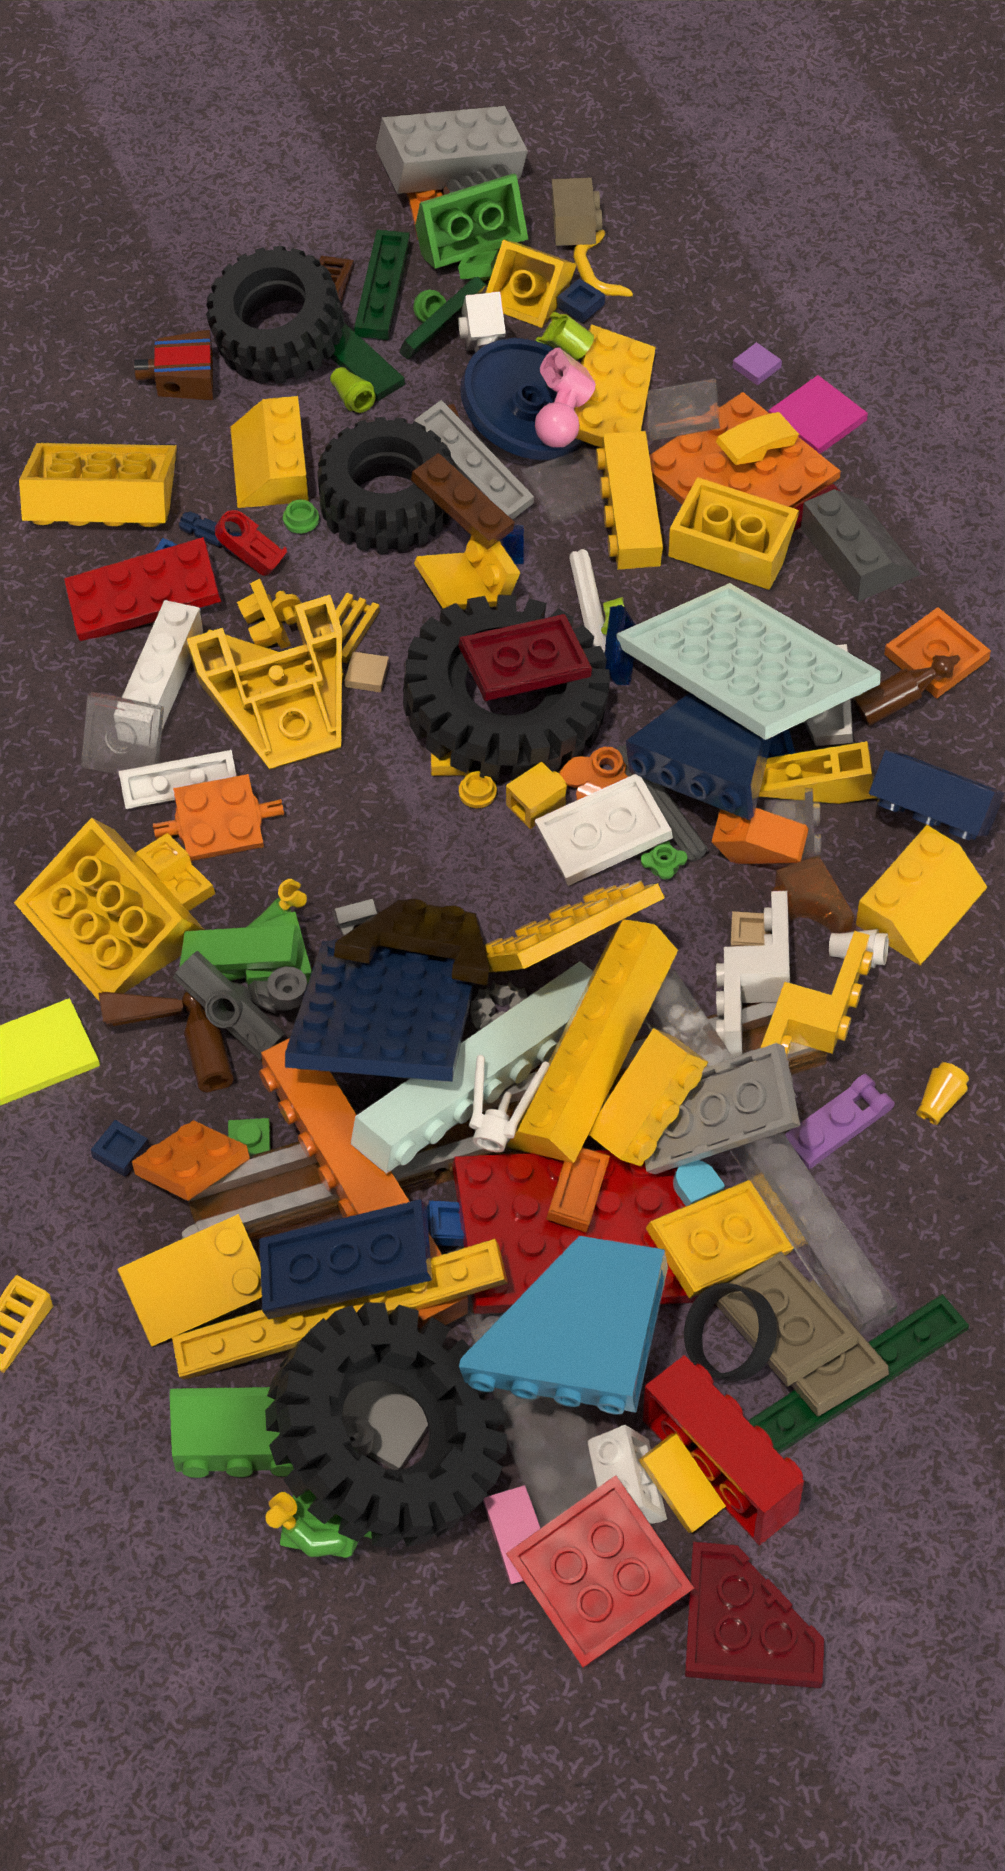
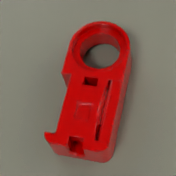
[215,510,287,576]

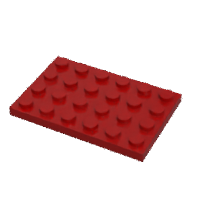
[452,1150,700,1314]

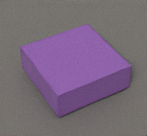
[732,342,782,385]

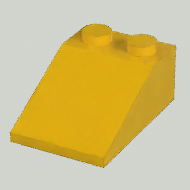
[117,1214,262,1347]

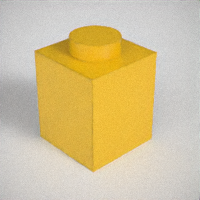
[506,762,567,829]

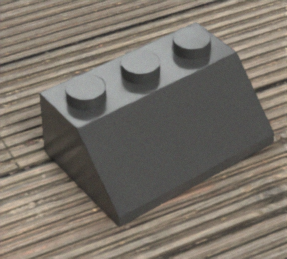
[801,489,920,602]

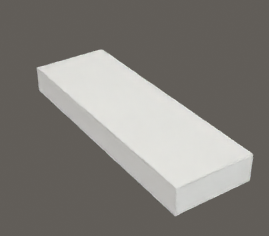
[118,750,236,809]

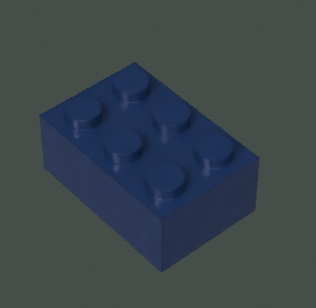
[869,750,1005,840]

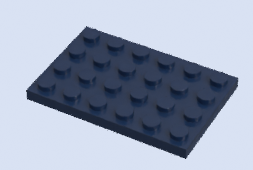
[285,939,475,1082]

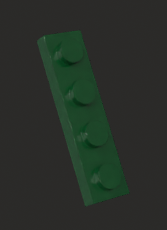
[354,230,410,340]

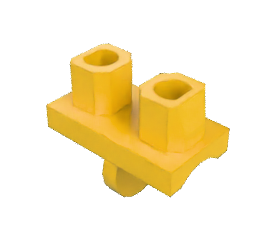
[237,579,301,649]

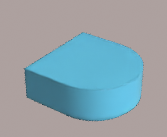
[673,1160,725,1206]

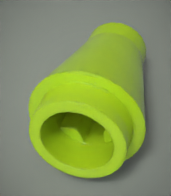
[330,367,376,413]

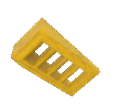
[0,1275,53,1373]

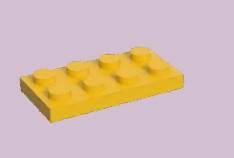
[574,324,656,448]

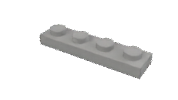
[414,400,534,519]

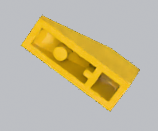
[759,741,877,804]

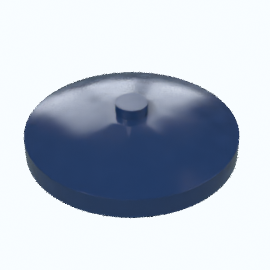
[460,338,585,460]

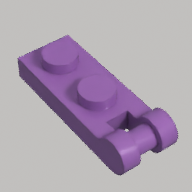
[781,1074,895,1170]

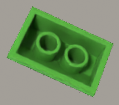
[415,173,528,269]
[170,1387,294,1478]

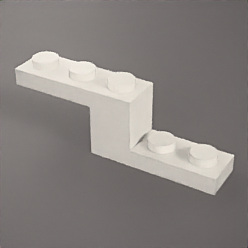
[716,891,790,1060]

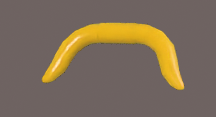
[573,229,633,297]

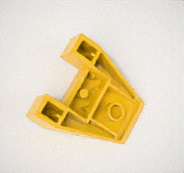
[187,595,342,769]

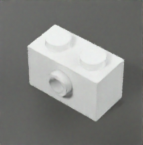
[458,292,506,353]

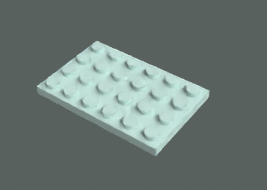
[617,583,881,740]

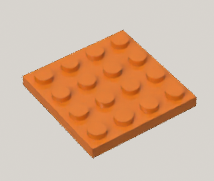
[649,392,841,508]

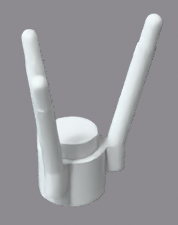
[469,1055,550,1152]

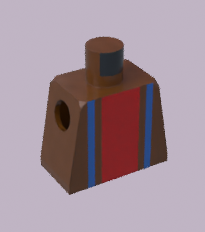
[134,330,213,400]

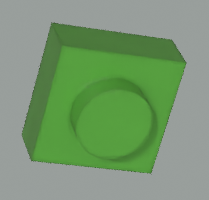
[458,250,499,281]
[228,1118,271,1160]

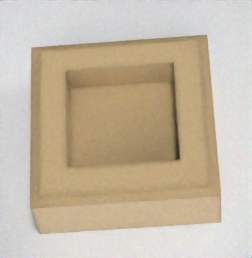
[345,652,389,692]
[731,911,771,947]

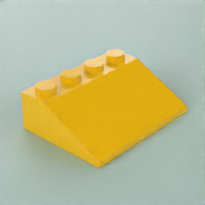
[19,443,177,527]
[14,818,205,1002]

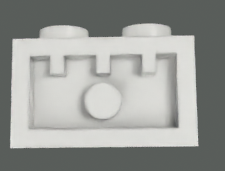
[588,1425,667,1524]

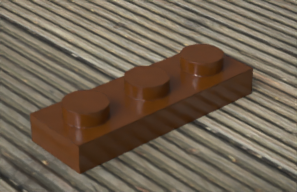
[411,453,515,549]

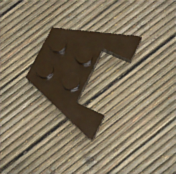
[334,899,490,985]

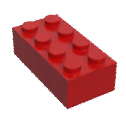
[643,1355,804,1546]

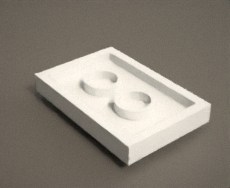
[535,774,673,886]

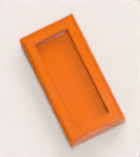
[546,1147,610,1232]

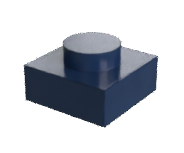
[557,278,605,323]
[91,1120,150,1177]

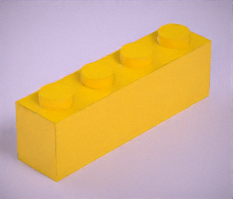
[596,431,663,570]

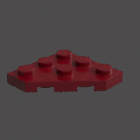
[685,1542,824,1688]

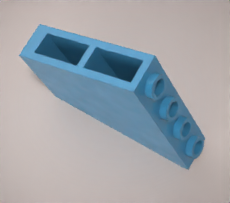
[459,1236,668,1414]

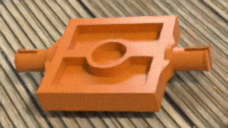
[153,774,284,861]

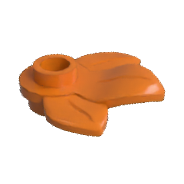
[559,747,628,800]

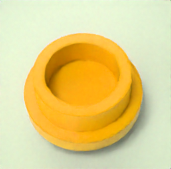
[459,771,497,808]

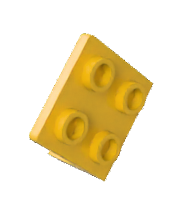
[414,535,520,609]

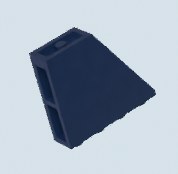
[626,693,773,820]

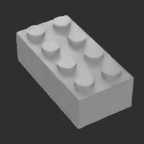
[376,106,528,194]

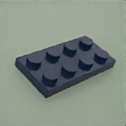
[259,1199,432,1319]

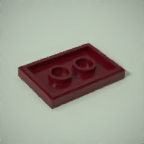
[459,614,592,701]

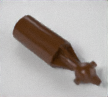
[852,655,960,727]
[182,991,234,1093]

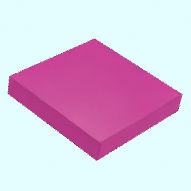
[768,375,868,454]

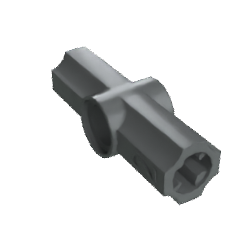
[172,951,285,1060]

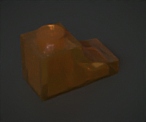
[772,855,854,933]

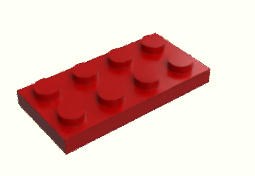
[64,537,221,641]

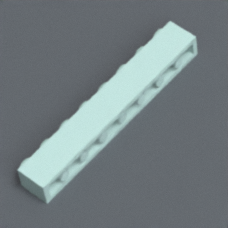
[351,962,593,1174]

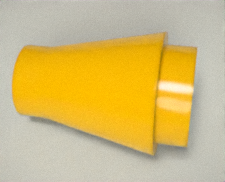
[916,1062,969,1125]

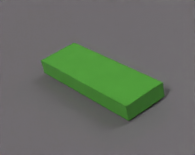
[179,924,300,971]

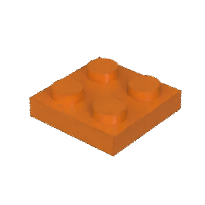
[884,607,991,699]
[132,1120,250,1201]

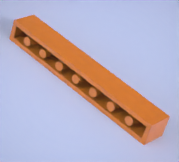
[259,1038,468,1328]

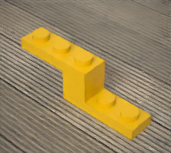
[761,931,874,1057]

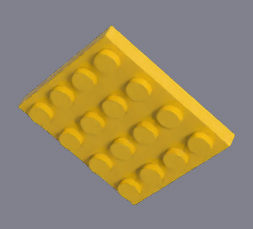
[484,881,664,972]

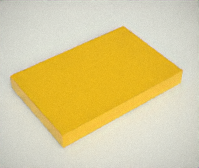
[646,1180,794,1299]

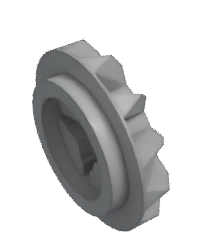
[470,981,529,1031]

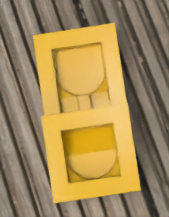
[716,412,799,465]
[136,833,215,911]

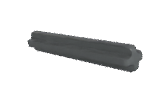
[616,744,708,862]

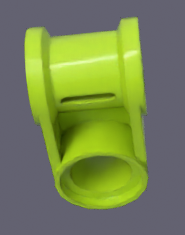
[535,312,594,360]

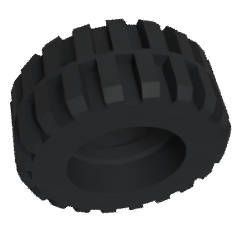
[206,246,344,384]
[317,417,454,554]

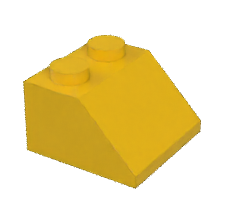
[486,240,577,328]

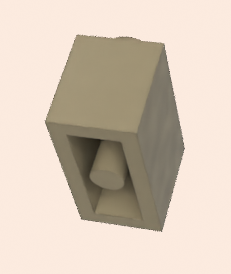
[552,178,602,246]

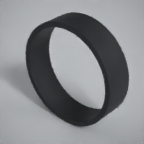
[684,1283,777,1381]

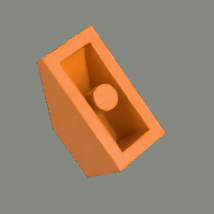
[712,808,809,864]

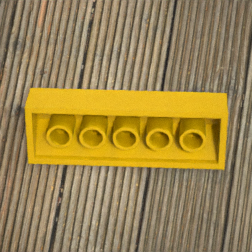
[507,919,678,1163]

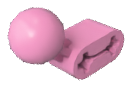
[535,347,596,448]

